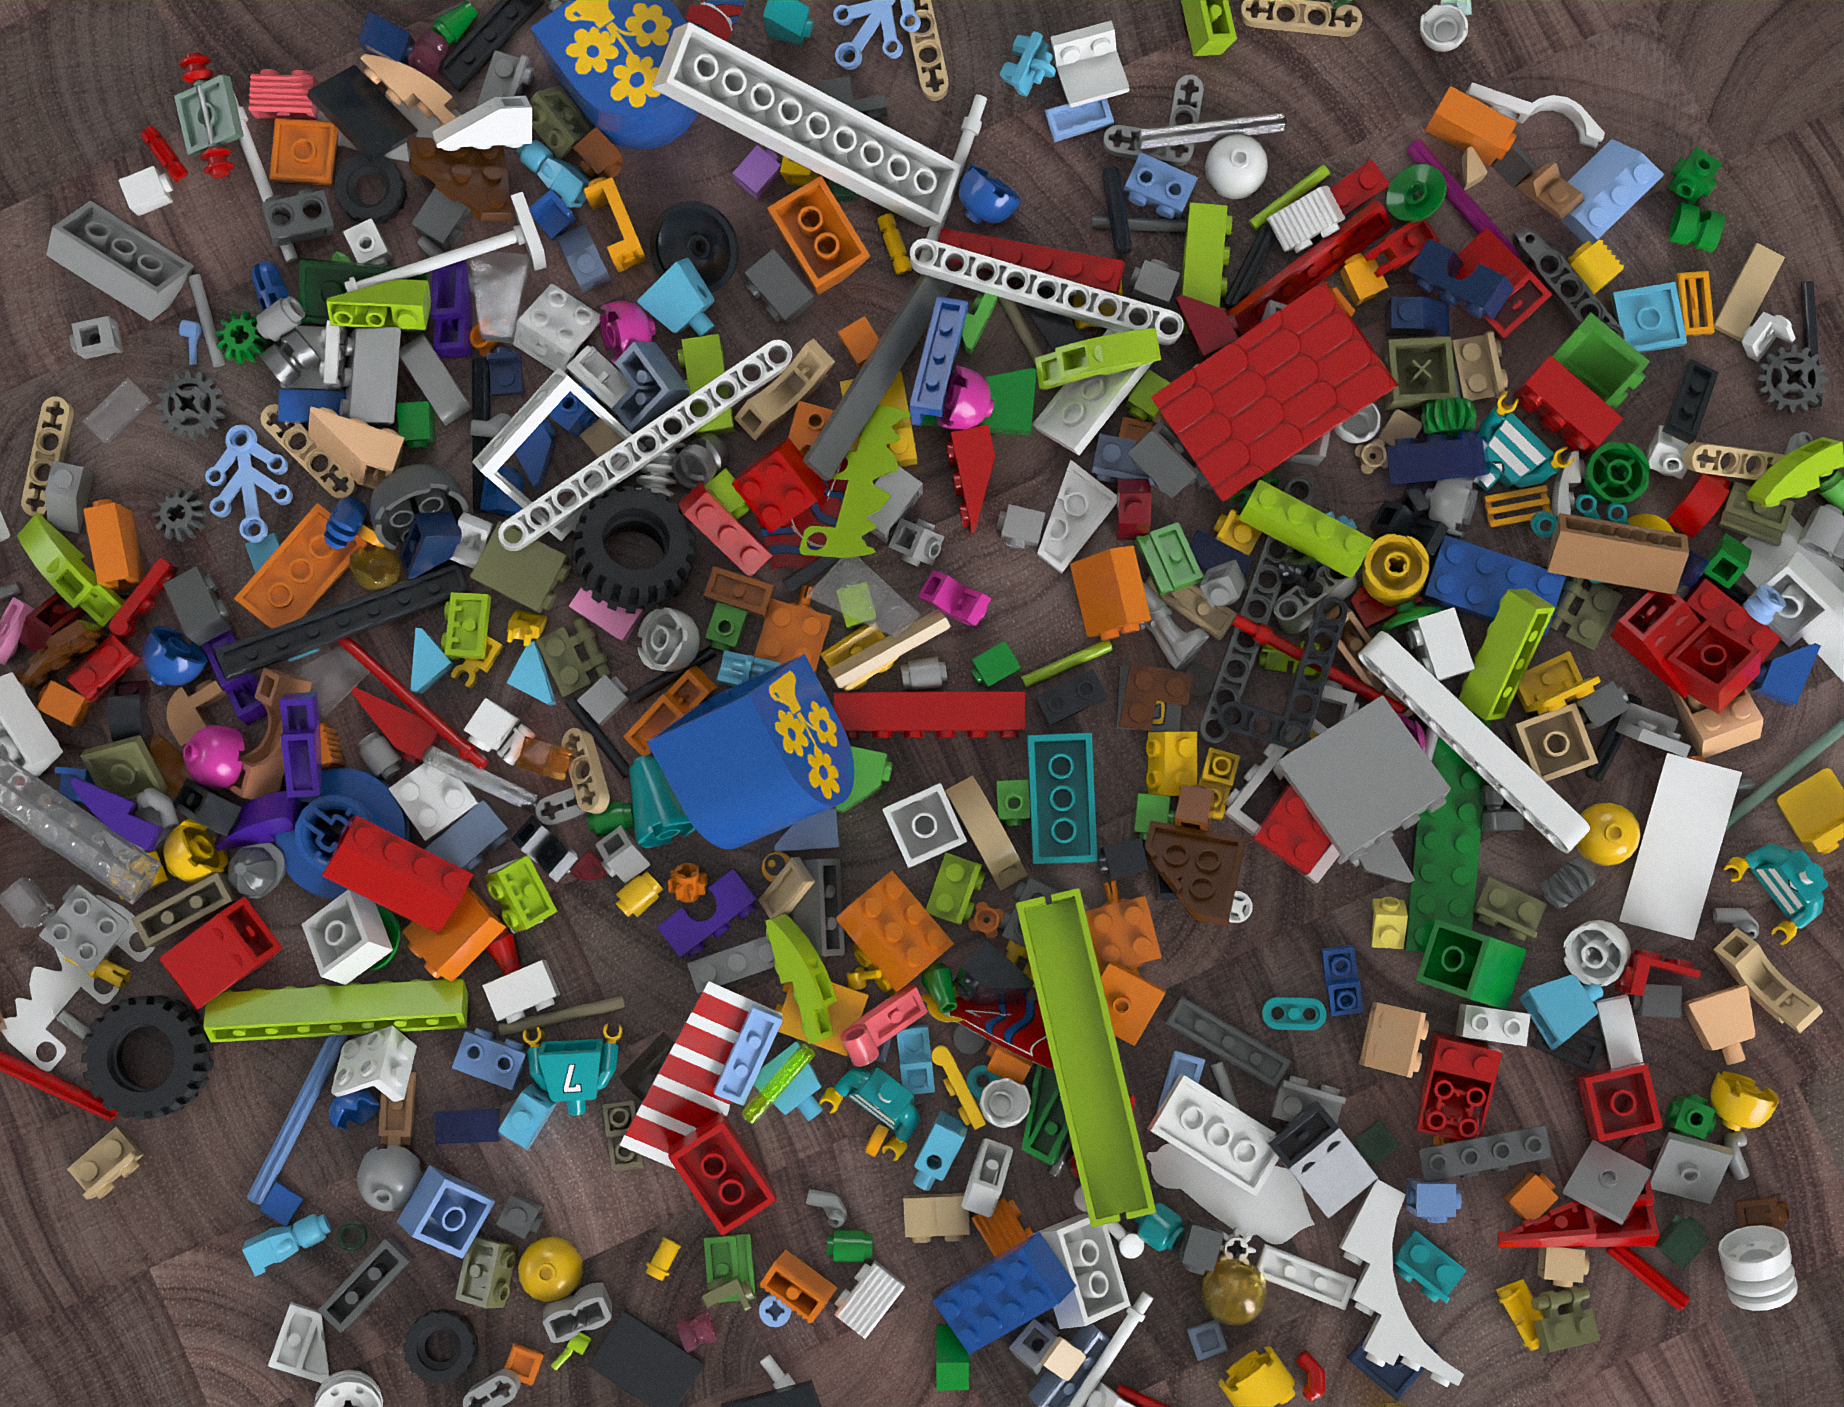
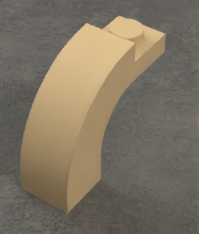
[734,339,835,441]
[945,775,1028,891]
[1713,928,1823,1033]

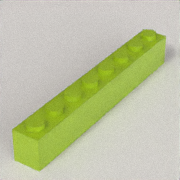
[203,978,469,1043]

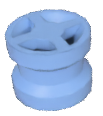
[1744,584,1786,625]
[759,1293,792,1327]

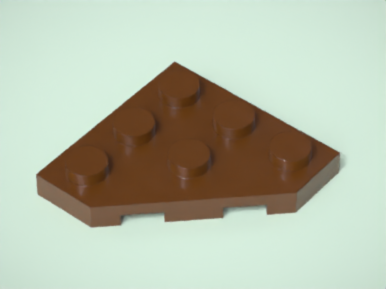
[407,137,514,222]
[15,619,110,689]
[1144,821,1246,927]

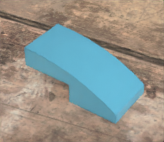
[897,1023,935,1095]

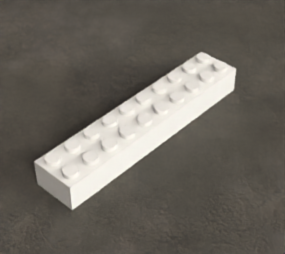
[652,22,962,228]

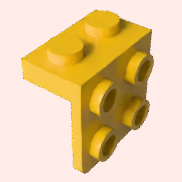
[1517,651,1601,715]
[1776,768,1844,855]

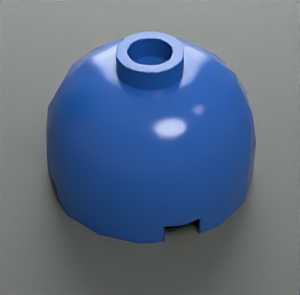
[958,164,1022,224]
[141,626,208,686]

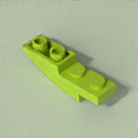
[1035,328,1161,390]
[1746,437,1844,507]
[17,513,125,627]
[765,914,837,1044]

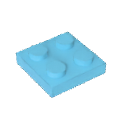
[1610,282,1687,353]

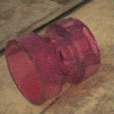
[408,32,449,76]
[677,1311,718,1353]

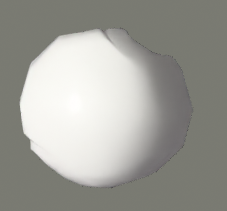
[1420,4,1468,52]
[1334,403,1381,443]
[979,1078,1031,1128]

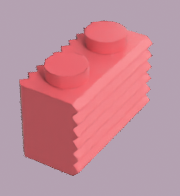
[249,69,319,120]

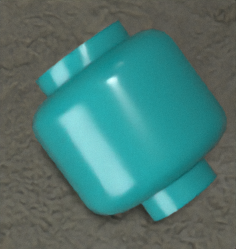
[1135,1203,1185,1252]

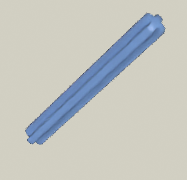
[247,1035,348,1205]

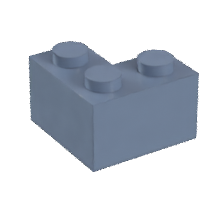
[612,341,690,432]

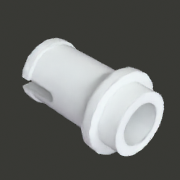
[497,724,536,766]

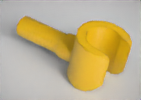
[846,967,882,990]

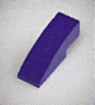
[430,259,472,358]
[202,629,267,726]
[279,692,321,798]
[70,777,163,851]
[214,790,302,851]

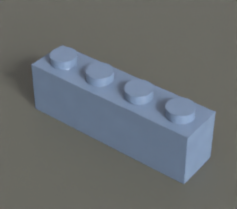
[424,800,512,871]

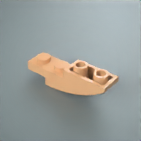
[360,54,458,128]

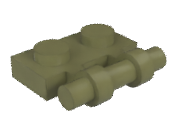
[1549,576,1623,652]
[535,617,611,698]
[1531,1285,1600,1354]

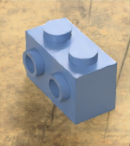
[1123,152,1198,219]
[452,1027,528,1090]
[1406,1178,1461,1223]

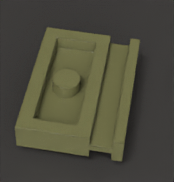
[1717,481,1795,547]

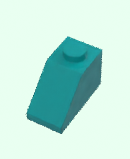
[763,0,814,46]

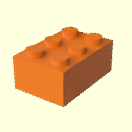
[835,870,954,992]

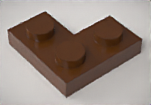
[1119,663,1194,732]

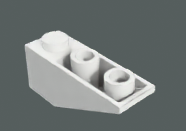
[432,96,532,151]

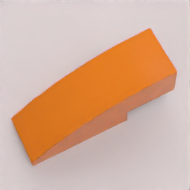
[623,665,718,756]

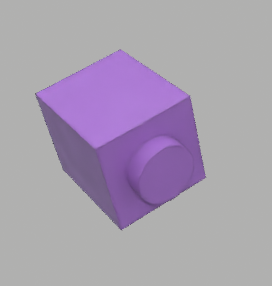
[732,145,781,201]

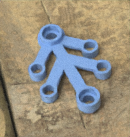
[833,0,921,70]
[205,425,293,543]

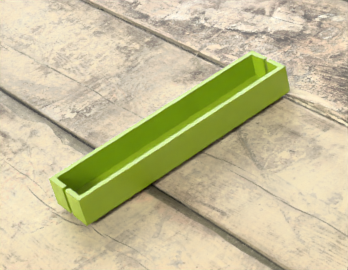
[1016,888,1156,1228]

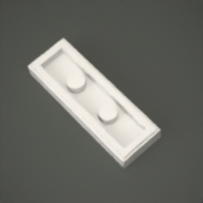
[1253,1244,1356,1310]

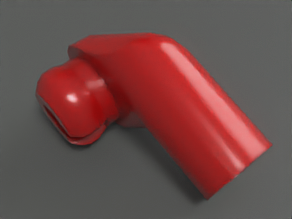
[1295,1350,1325,1401]

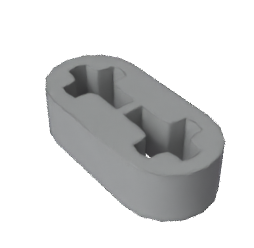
[536,787,595,825]
[463,1369,521,1407]

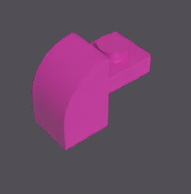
[918,570,991,626]

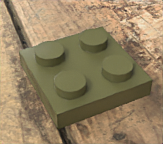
[80,735,168,802]

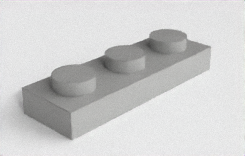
[687,936,775,993]

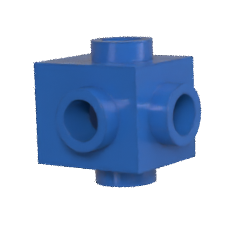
[548,384,598,437]

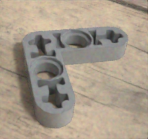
[1103,74,1204,166]

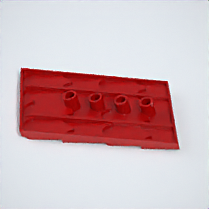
[1151,281,1399,502]

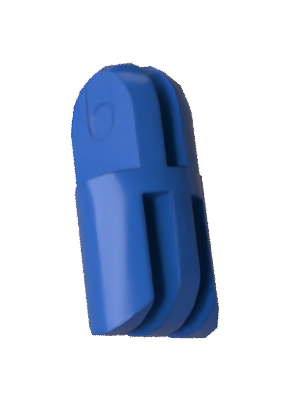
[251,260,290,311]
[324,496,367,549]

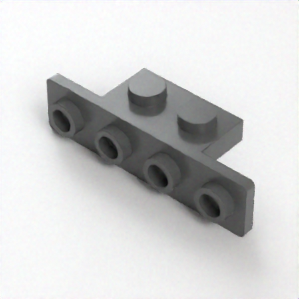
[1418,1125,1552,1181]

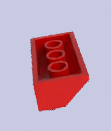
[321,815,473,934]

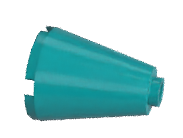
[629,755,696,848]

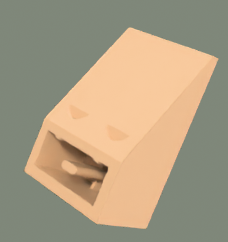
[308,406,404,489]
[1668,686,1764,758]
[1359,1002,1429,1078]

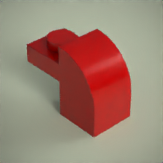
[1666,472,1731,539]

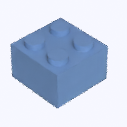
[397,1165,495,1259]

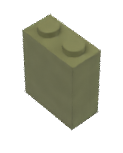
[470,521,571,615]

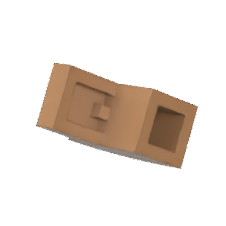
[166,679,227,747]

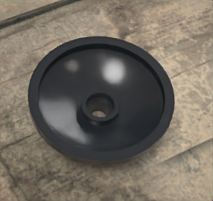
[650,201,739,293]

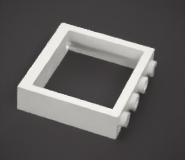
[472,367,647,541]
[1224,719,1340,884]

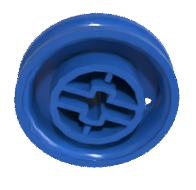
[275,768,412,899]

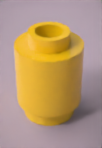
[615,871,663,918]

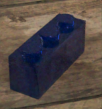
[1387,430,1490,485]

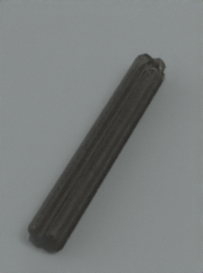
[422,746,539,812]

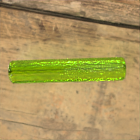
[741,1044,815,1124]

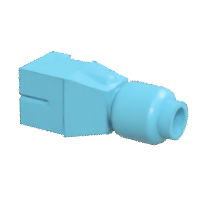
[516,140,592,208]
[242,1214,332,1277]

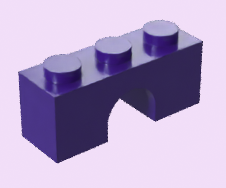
[657,868,758,959]

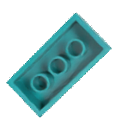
[1026,733,1098,865]

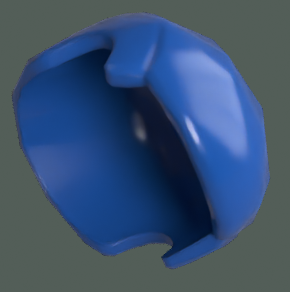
[328,1088,380,1130]

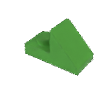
[961,293,999,355]

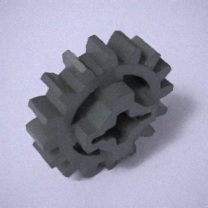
[1756,345,1829,415]
[155,371,227,441]

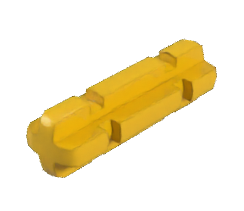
[877,213,912,275]

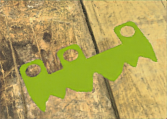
[799,405,911,558]

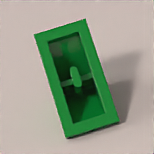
[936,1324,969,1391]

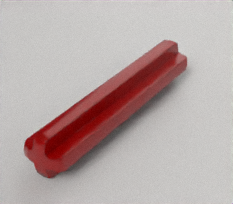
[1606,1247,1690,1311]

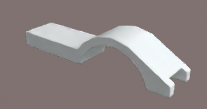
[1466,82,1605,149]

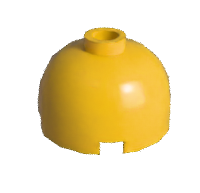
[1576,802,1641,866]
[163,819,229,884]
[1710,1071,1780,1131]
[518,1236,584,1302]

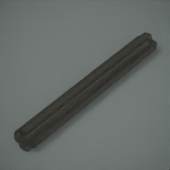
[1136,112,1287,149]

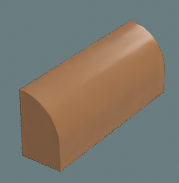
[1548,513,1689,595]

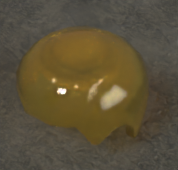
[349,546,400,591]

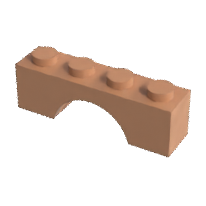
[227,667,312,799]

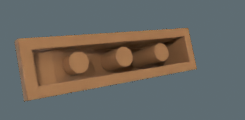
[1324,605,1414,718]

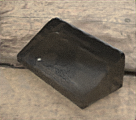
[620,1032,675,1101]

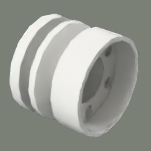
[1718,1225,1798,1311]
[314,1370,383,1407]

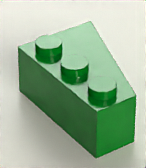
[1022,1064,1070,1165]

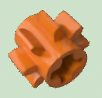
[667,863,708,903]

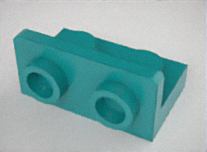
[1393,1229,1467,1304]

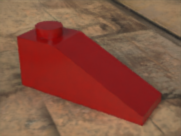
[351,687,442,765]

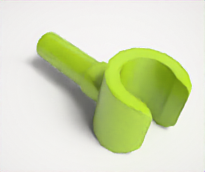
[551,1332,591,1370]

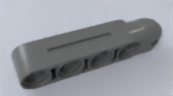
[1512,226,1625,339]

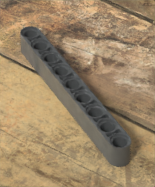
[1198,476,1314,745]

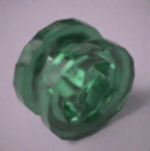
[336,1221,368,1251]

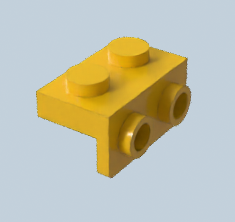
[820,620,899,693]
[1146,732,1197,796]

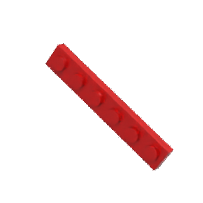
[1227,200,1392,337]
[938,228,1125,295]

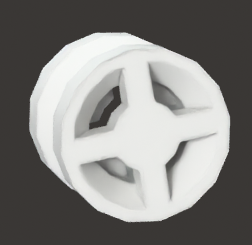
[1229,891,1253,923]

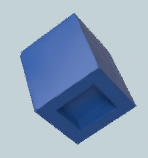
[529,189,576,241]
[55,766,95,802]

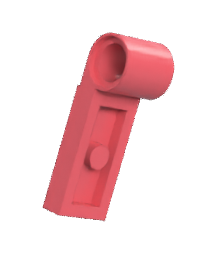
[840,983,928,1067]

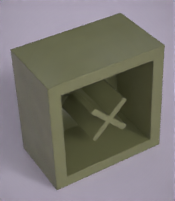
[1380,337,1456,411]

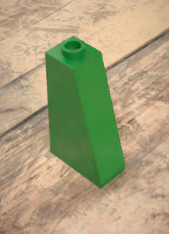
[920,368,1037,437]

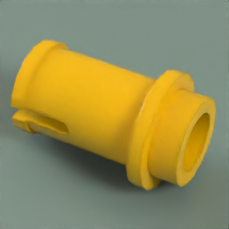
[646,1237,681,1281]

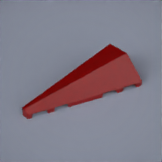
[1497,1179,1660,1248]

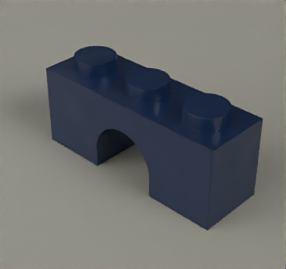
[1408,239,1514,320]

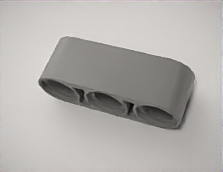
[399,333,472,426]
[1274,565,1357,634]

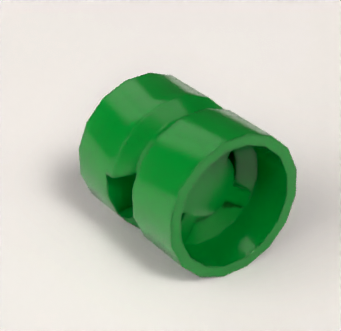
[1668,202,1725,253]

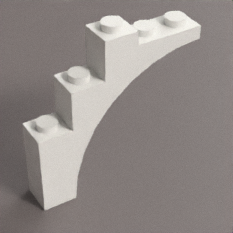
[1339,1179,1464,1387]

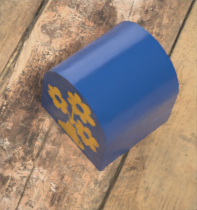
[530,0,699,150]
[647,654,854,849]

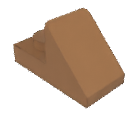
[1517,162,1584,221]

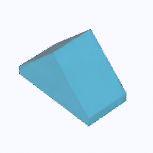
[410,628,456,694]
[507,641,556,706]

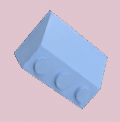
[1561,139,1664,244]

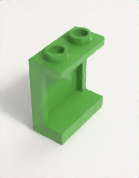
[1552,313,1650,408]

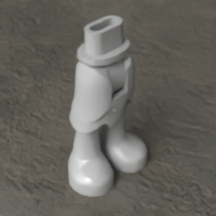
[1139,582,1209,671]

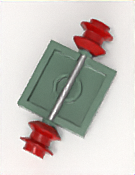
[174,52,244,179]

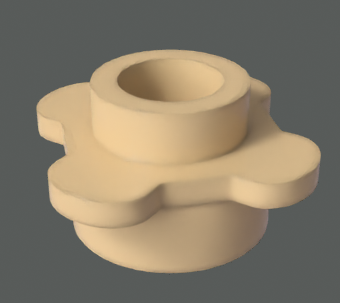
[1354,439,1391,474]

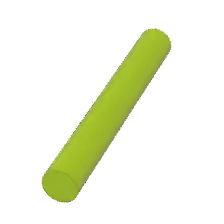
[1249,165,1330,231]
[1021,640,1113,688]

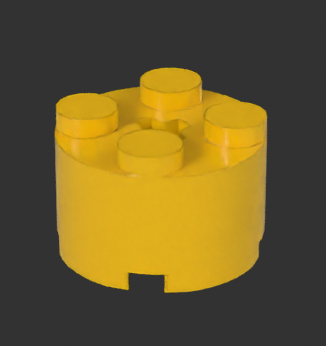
[1362,534,1429,607]
[1219,1346,1296,1407]

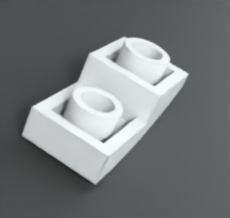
[1551,451,1585,519]
[1595,994,1643,1069]

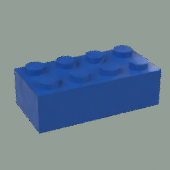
[1420,535,1566,638]
[932,1232,1076,1355]

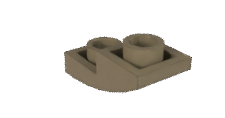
[602,1100,645,1172]

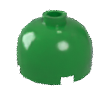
[1583,441,1650,505]

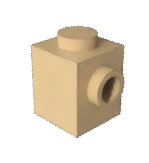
[1537,1247,1589,1287]

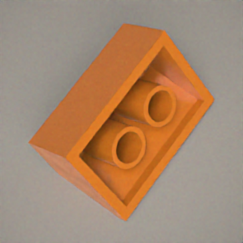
[767,176,870,296]

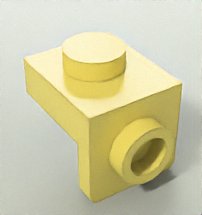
[1370,897,1408,949]

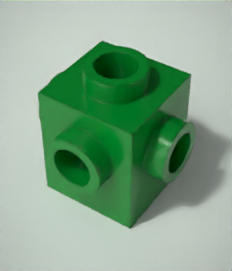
[1667,146,1723,205]
[1665,1093,1716,1140]

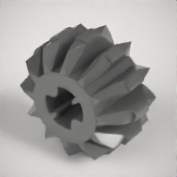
[152,488,208,542]
[1540,857,1597,909]

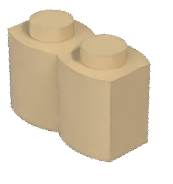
[903,1193,970,1243]

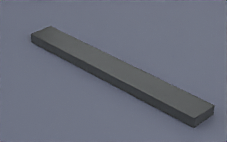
[802,274,954,480]

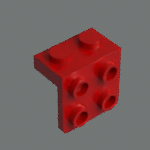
[1612,950,1701,996]

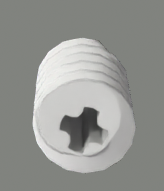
[633,431,686,497]

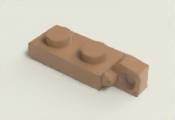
[378,1072,416,1148]

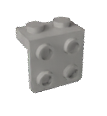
[39,882,129,972]

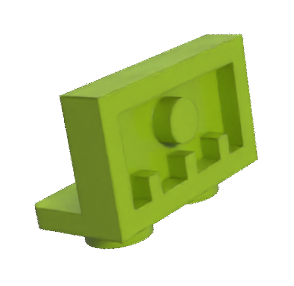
[441,592,491,661]
[926,853,986,925]
[485,855,558,932]

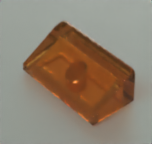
[149,734,195,798]

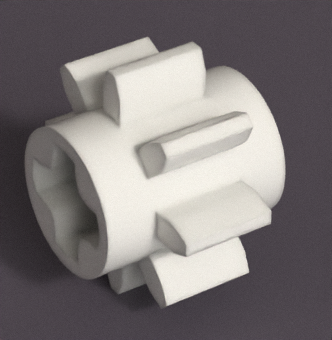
[1218,1227,1256,1269]

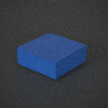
[259,1181,305,1227]

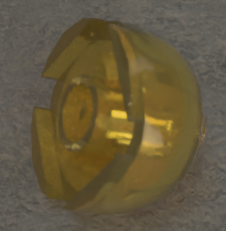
[1201,1259,1267,1326]

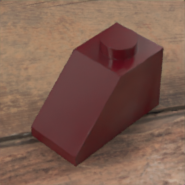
[1174,295,1240,357]
[1116,479,1152,540]
[19,592,86,653]

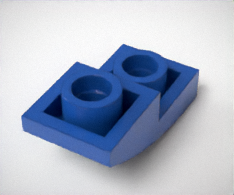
[278,389,346,423]
[1321,944,1363,1017]

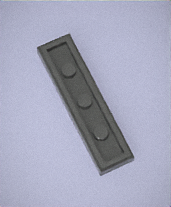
[1164,995,1292,1089]

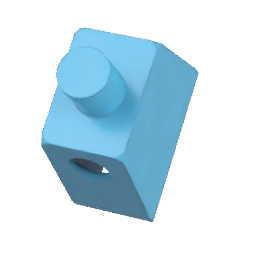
[637,258,715,337]
[1519,974,1603,1050]
[753,1040,823,1121]
[498,1082,558,1151]
[913,1110,969,1191]

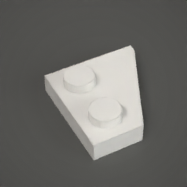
[268,1302,330,1383]

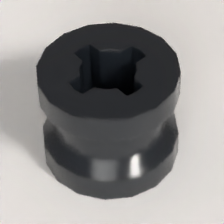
[1278,552,1317,588]

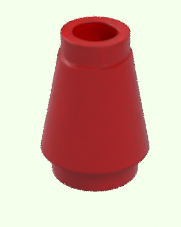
[485,927,521,976]

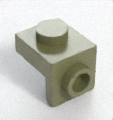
[702,1275,755,1311]

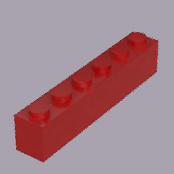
[833,692,1025,739]

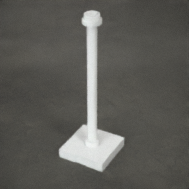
[344,192,547,293]

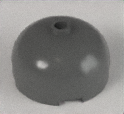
[369,464,469,550]

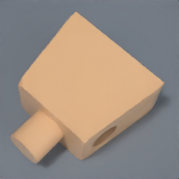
[1681,985,1755,1065]

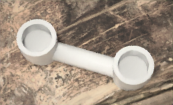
[1073,1186,1144,1259]

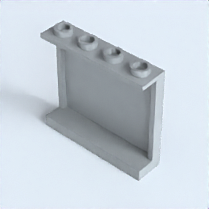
[1273,695,1451,865]

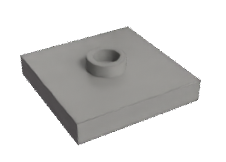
[1649,1132,1733,1204]
[1563,1140,1652,1225]

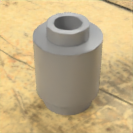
[256,296,305,341]
[901,656,948,692]
[356,731,402,780]

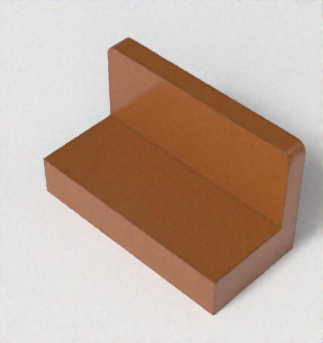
[703,566,774,620]

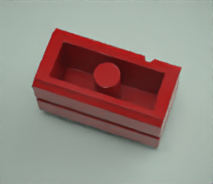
[66,633,142,703]

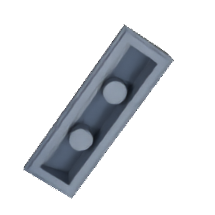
[1029,1323,1112,1407]

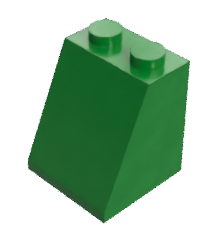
[1416,919,1527,1010]

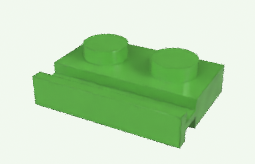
[1135,522,1203,597]
[704,1233,757,1303]

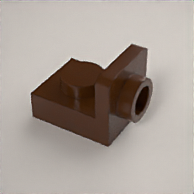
[1736,1193,1789,1230]

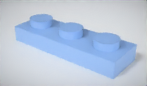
[713,1004,783,1106]

